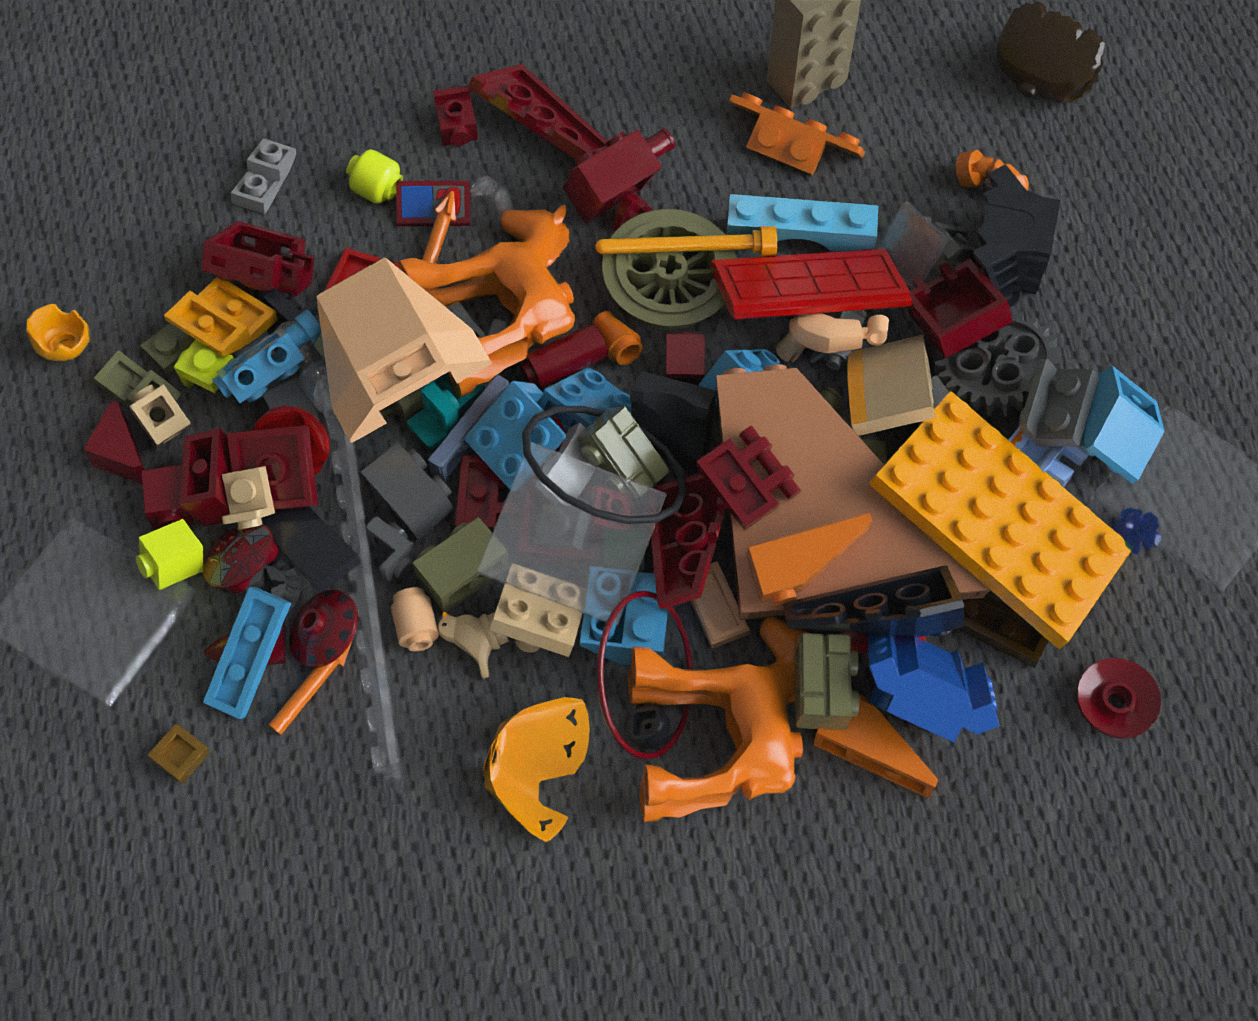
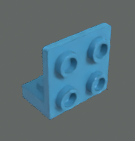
[538,367,631,433]
[464,381,566,492]

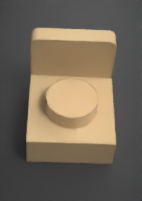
[222,466,275,529]

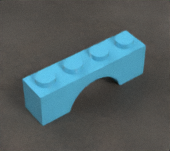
[726,194,878,252]

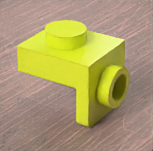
[174,339,237,393]

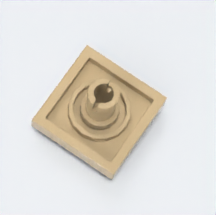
[489,564,587,657]

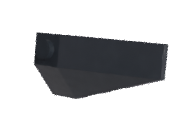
[783,565,964,637]

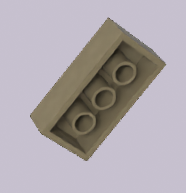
[766,0,861,109]

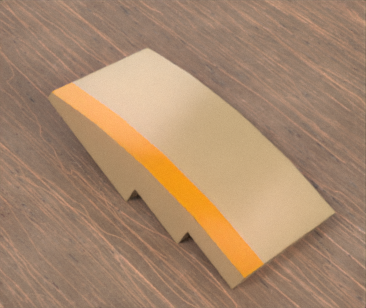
[848,335,935,436]

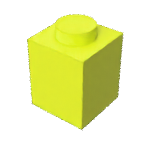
[136,519,203,590]

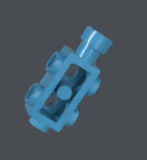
[212,309,322,403]

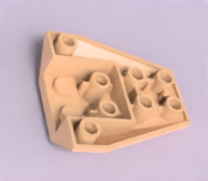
[316,258,492,443]

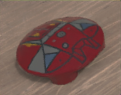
[203,524,279,594]

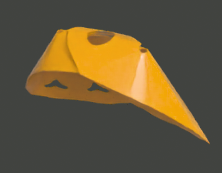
[484,697,590,842]

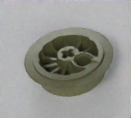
[602,209,737,330]

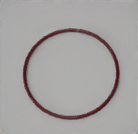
[597,591,693,760]

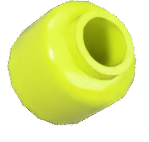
[346,149,403,204]

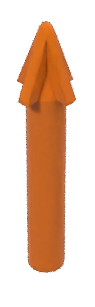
[422,191,456,263]
[268,639,353,735]

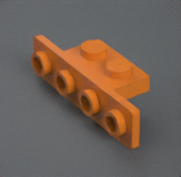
[729,92,865,176]

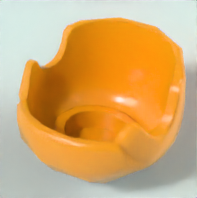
[26,304,90,361]

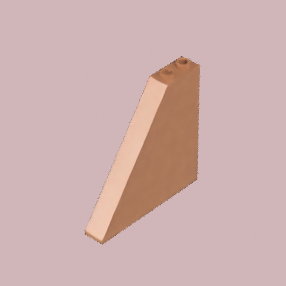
[715,364,990,620]

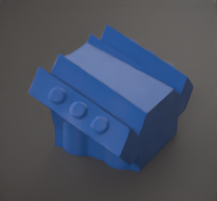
[867,633,1000,743]

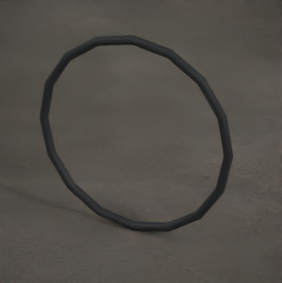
[522,406,687,524]

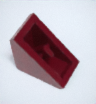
[83,401,145,484]

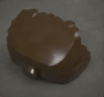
[996,1,1105,103]

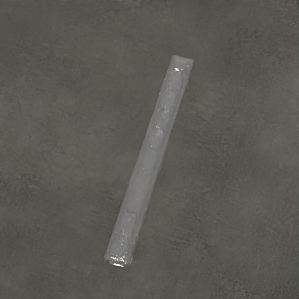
[327,411,403,784]

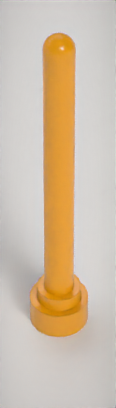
[595,226,777,257]

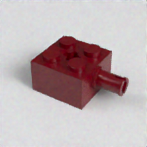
[562,128,675,223]

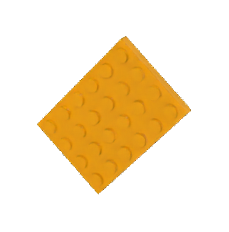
[868,391,1133,649]

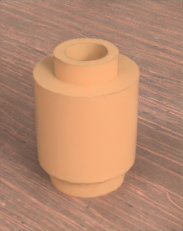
[391,587,439,652]

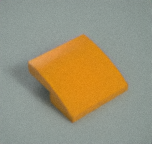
[164,277,278,357]

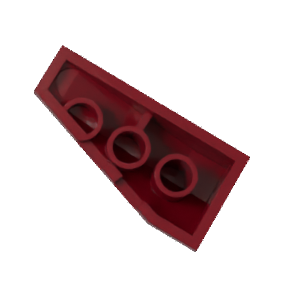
[646,473,726,609]

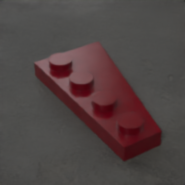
[468,64,607,160]

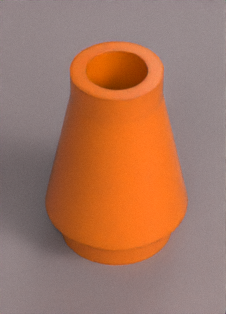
[593,311,643,365]

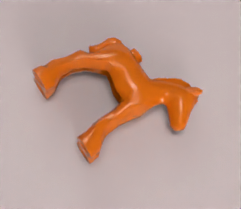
[397,205,575,397]
[628,616,809,823]

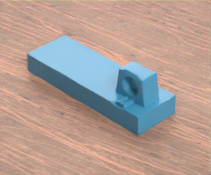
[203,587,291,719]

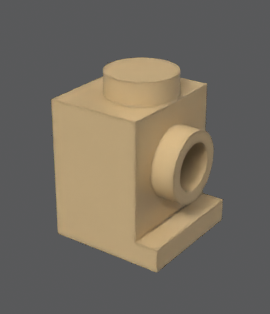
[129,384,191,449]

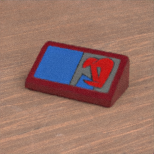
[396,181,471,226]

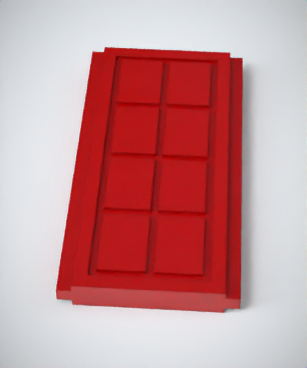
[711,249,912,319]

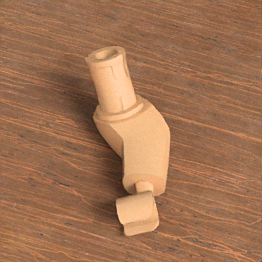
[776,313,889,362]

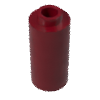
[520,323,608,390]

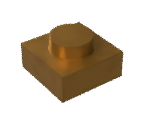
[147,723,211,784]

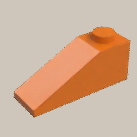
[747,513,873,605]
[813,694,938,799]

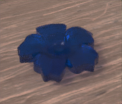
[1111,507,1161,554]

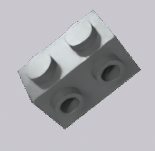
[361,441,455,540]

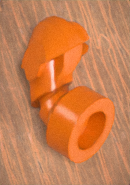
[956,150,1029,190]

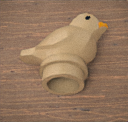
[438,611,509,679]

